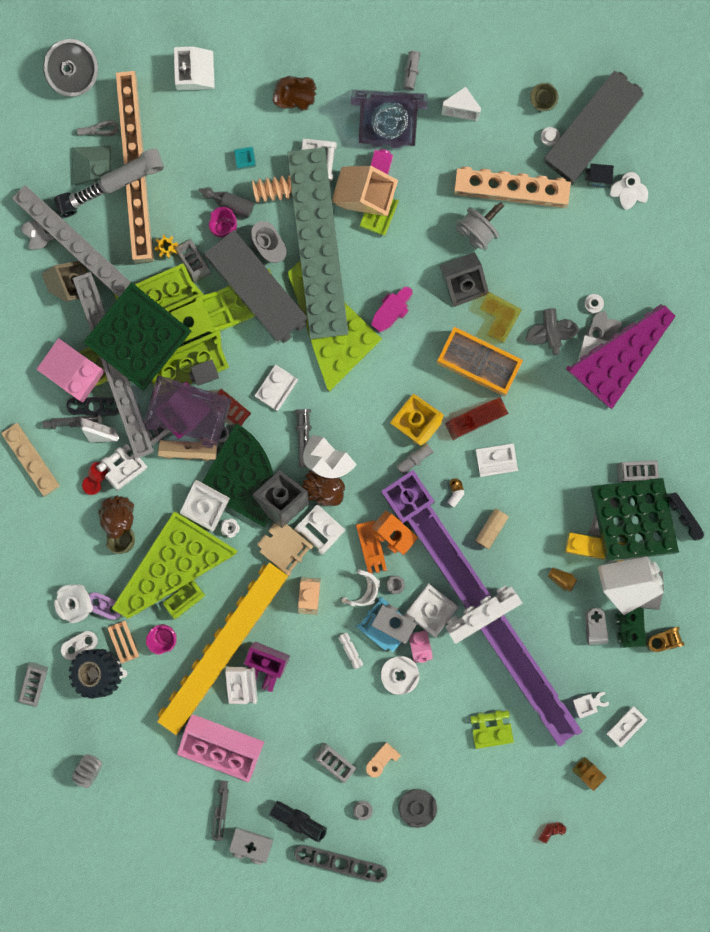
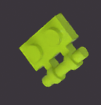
[470,710,514,749]

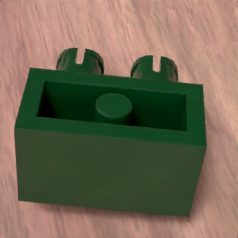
[615,608,646,648]

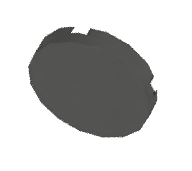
[399,789,437,828]

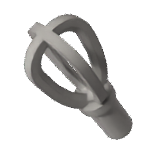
[77,120,118,136]

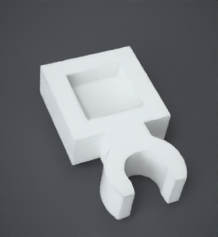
[572,692,609,719]

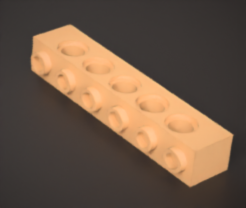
[454,167,571,208]

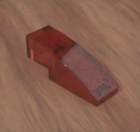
[445,397,509,441]

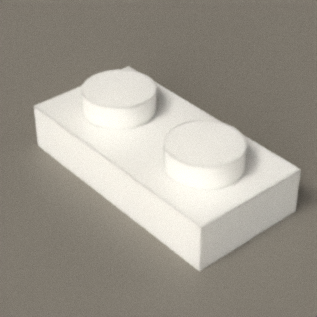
[606,706,647,748]

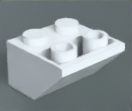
[174,47,215,90]

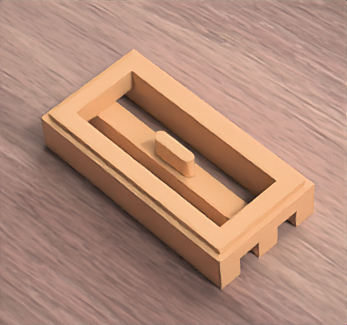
[108,621,140,664]

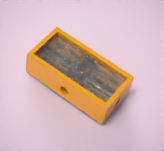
[436,327,523,397]

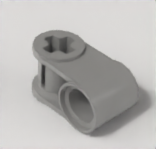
[585,608,608,645]

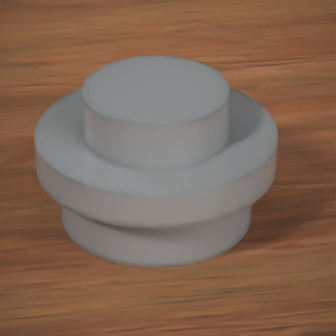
[353,801,373,820]

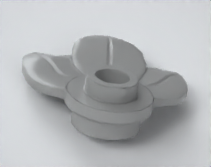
[20,219,54,250]
[586,311,622,341]

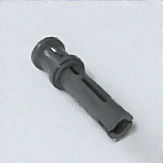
[294,409,312,467]

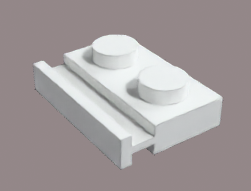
[255,364,299,412]
[476,443,518,477]
[225,667,258,704]

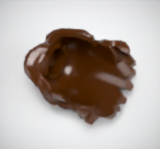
[273,76,317,111]
[302,470,345,506]
[98,495,134,539]

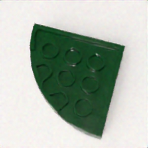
[202,423,274,528]

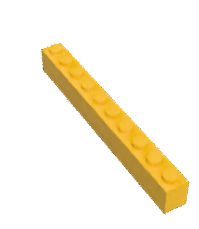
[157,563,289,735]

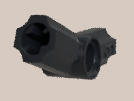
[269,800,327,843]

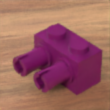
[244,642,291,692]

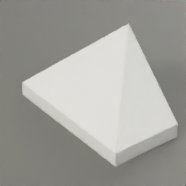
[80,418,119,443]

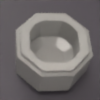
[386,575,405,594]

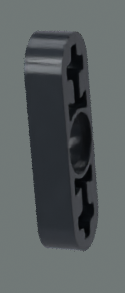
[66,397,120,416]

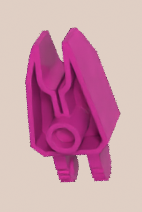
[371,286,413,332]

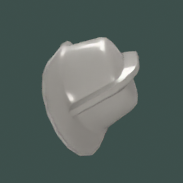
[250,221,287,263]

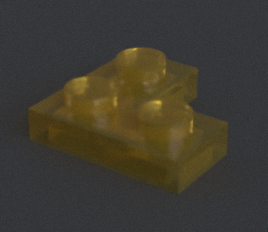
[479,292,522,344]

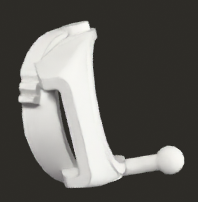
[342,569,380,606]

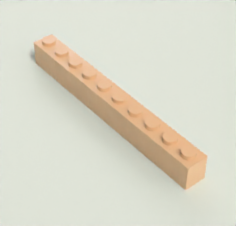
[116,71,154,264]

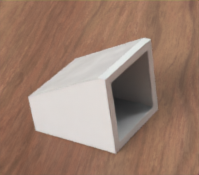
[598,557,664,615]

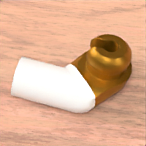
[447,478,464,508]

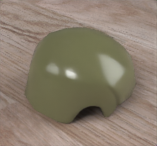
[530,83,559,112]
[106,529,135,554]

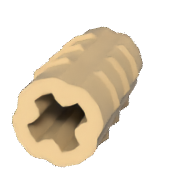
[475,508,509,550]

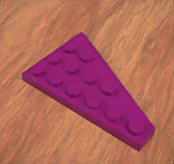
[565,304,676,409]

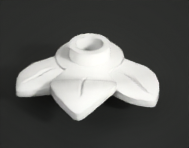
[610,172,648,210]

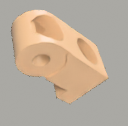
[366,742,401,777]

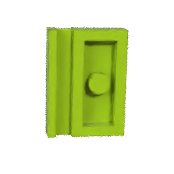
[360,199,399,236]

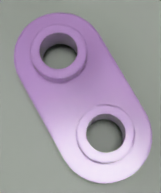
[89,592,121,619]

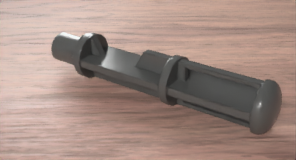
[43,415,103,430]
[212,780,229,841]

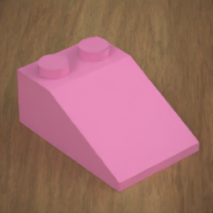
[36,338,105,402]

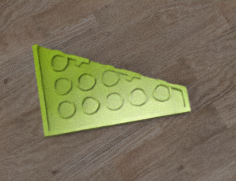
[112,511,238,620]

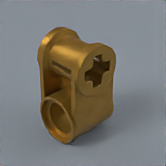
[646,626,685,652]

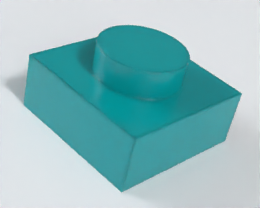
[234,147,256,170]

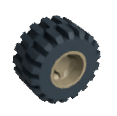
[69,649,123,699]

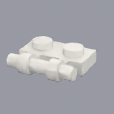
[96,444,147,491]

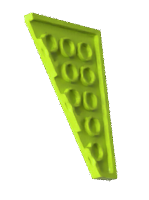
[288,260,382,392]

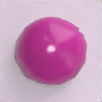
[208,207,237,238]
[146,624,177,655]

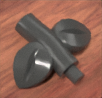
[526,308,579,355]

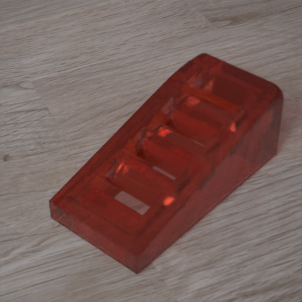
[209,388,252,426]

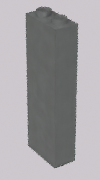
[543,70,644,185]
[204,230,308,345]

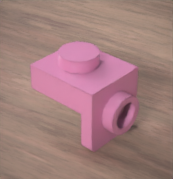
[409,630,433,663]

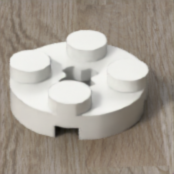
[54,584,93,623]
[381,656,419,695]

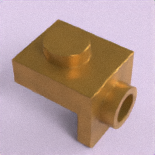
[572,757,607,791]

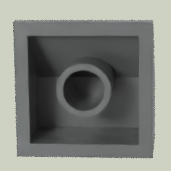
[439,252,489,307]
[253,470,309,528]

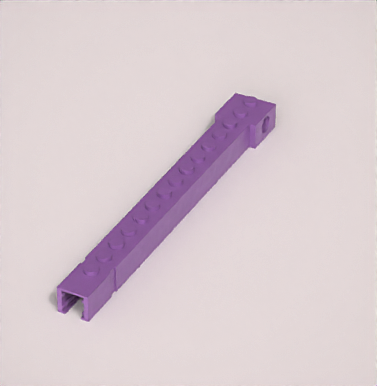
[381,470,582,747]

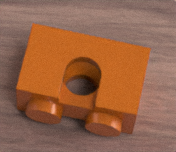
[371,510,419,555]

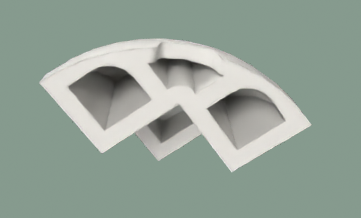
[303,435,357,478]

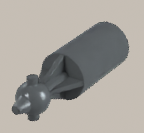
[198,187,255,218]

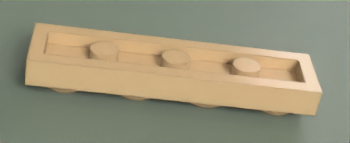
[1,423,60,497]

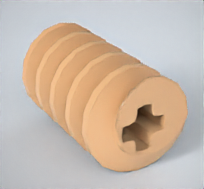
[252,175,292,203]

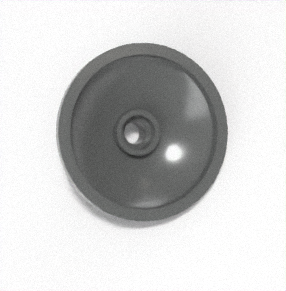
[43,39,98,97]

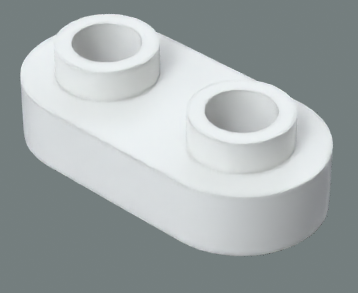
[61,631,98,660]

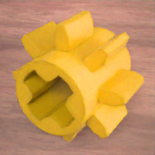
[155,235,179,259]

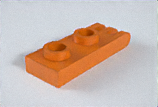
[356,520,387,574]

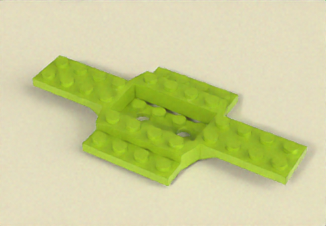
[79,263,272,399]

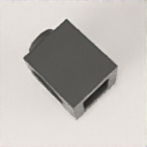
[189,360,219,386]

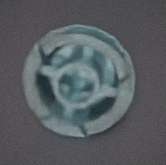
[371,102,409,139]

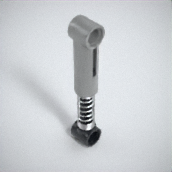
[54,149,164,218]

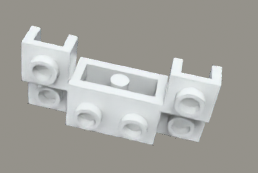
[445,585,522,644]

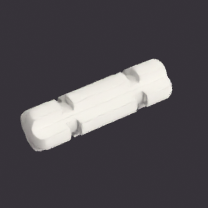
[339,633,363,669]

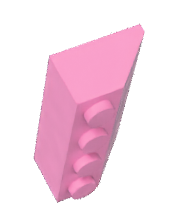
[177,714,264,782]

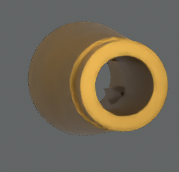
[548,567,578,592]

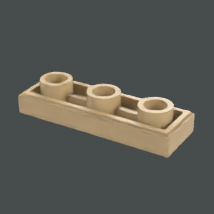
[158,440,217,461]

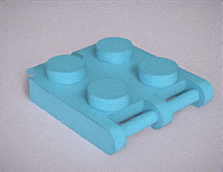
[356,596,403,652]

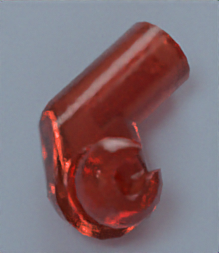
[539,822,566,844]

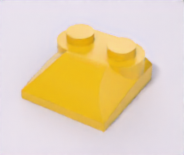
[390,393,444,445]

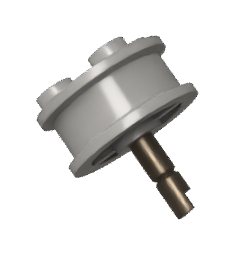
[455,202,505,251]

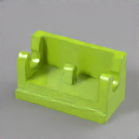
[163,580,206,620]

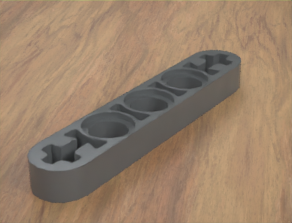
[295,844,387,883]

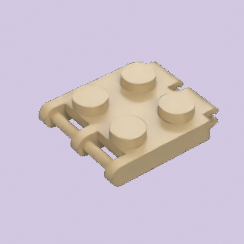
[257,523,314,576]

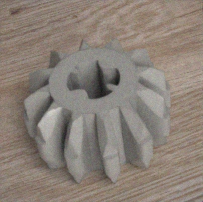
[72,754,102,788]

